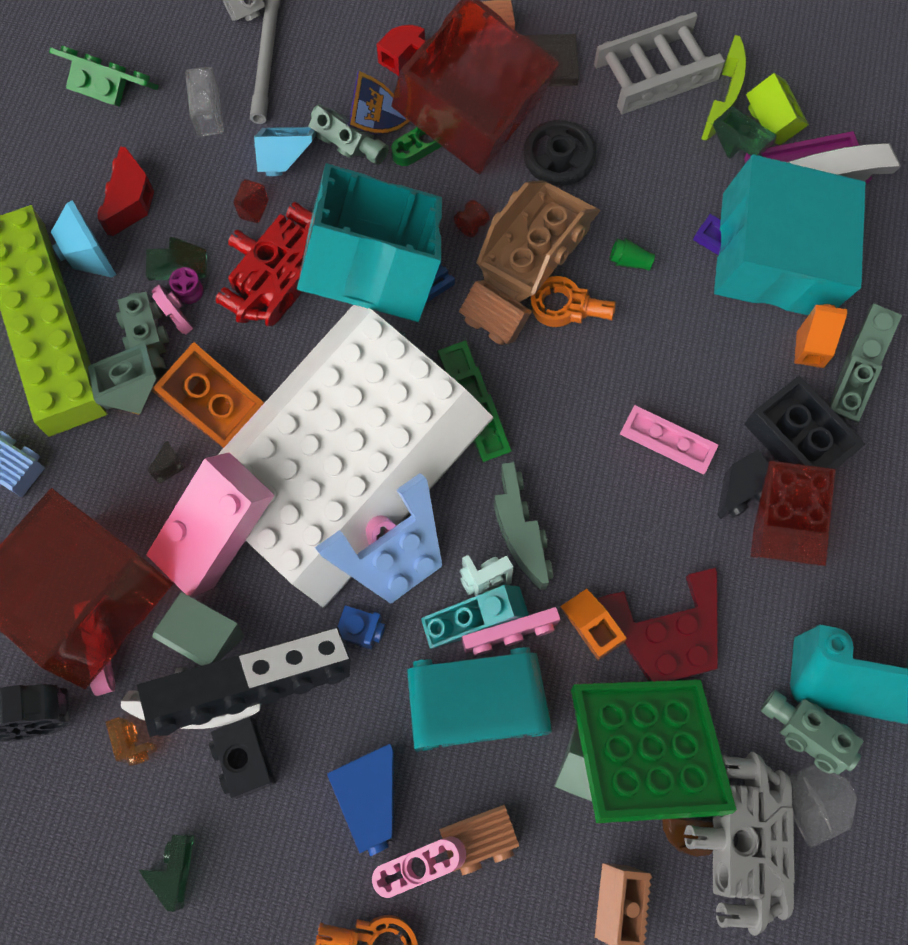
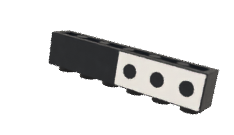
[137,627,351,737]

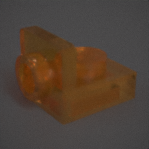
[105,717,157,766]

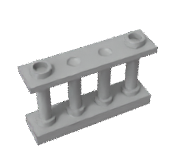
[594,12,725,115]

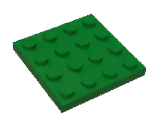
[571,680,737,823]

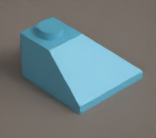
[254,127,317,176]
[51,200,116,277]

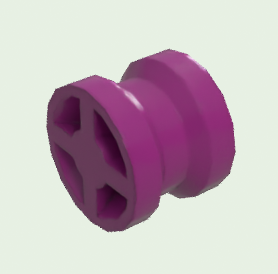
[169,267,204,304]

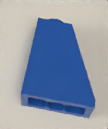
[327,744,394,856]

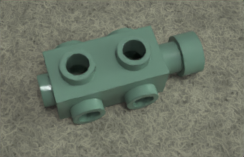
[308,104,389,165]
[116,291,169,378]
[760,690,864,775]

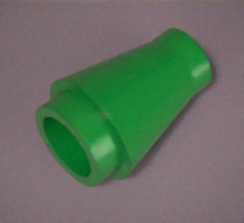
[609,238,655,271]

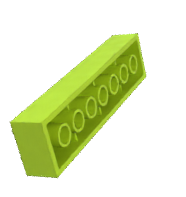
[0,205,107,437]

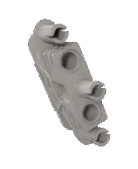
[684,752,795,936]

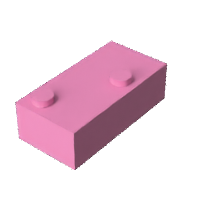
[146,452,275,597]

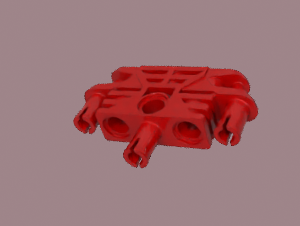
[216,202,312,326]

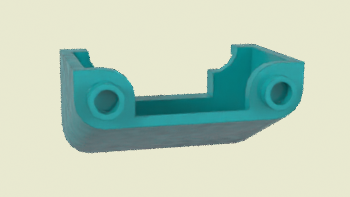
[790,625,908,724]
[407,647,552,752]

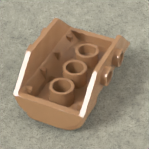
[476,180,601,303]

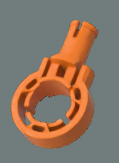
[531,276,616,327]
[315,915,418,945]

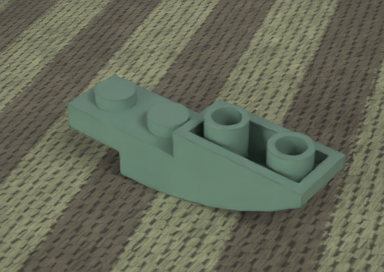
[829,303,902,423]
[493,462,553,590]

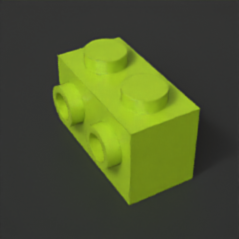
[746,73,809,145]

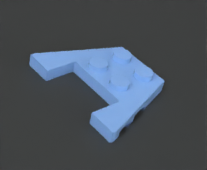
[315,473,442,603]

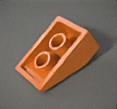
[151,342,264,448]

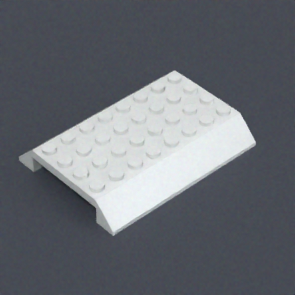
[218,305,493,608]

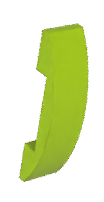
[701,35,746,141]

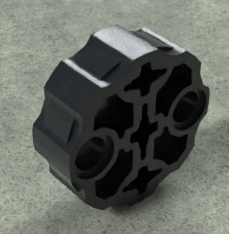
[0,684,70,742]

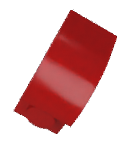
[377,25,440,76]

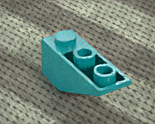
[421,585,529,649]

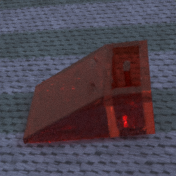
[750,461,836,566]

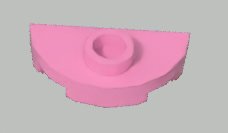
[151,284,193,335]

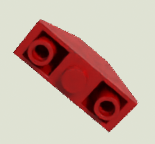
[98,146,154,236]

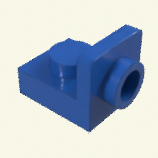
[338,605,386,650]

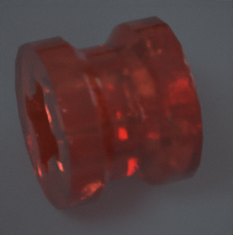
[453,200,490,237]

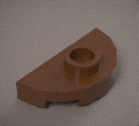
[662,818,713,857]

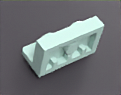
[460,555,513,596]

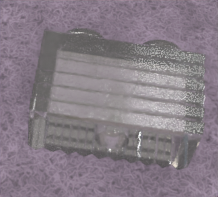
[185,66,224,137]

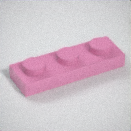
[620,405,718,475]
[462,607,560,656]

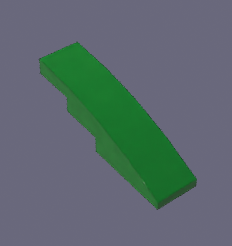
[437,340,512,462]

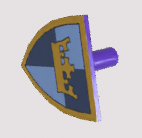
[349,71,410,134]

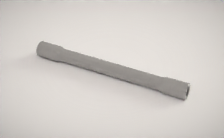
[250,0,281,124]

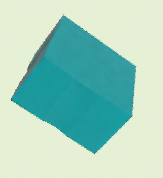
[714,154,866,315]
[297,163,442,322]

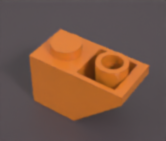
[794,304,847,368]
[560,589,627,661]

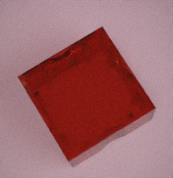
[391,0,560,175]
[0,488,174,690]

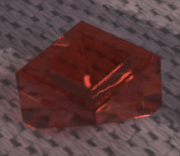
[233,179,269,223]

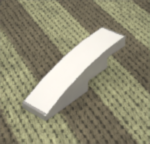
[787,143,901,181]

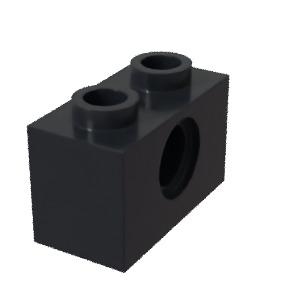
[209,717,276,799]

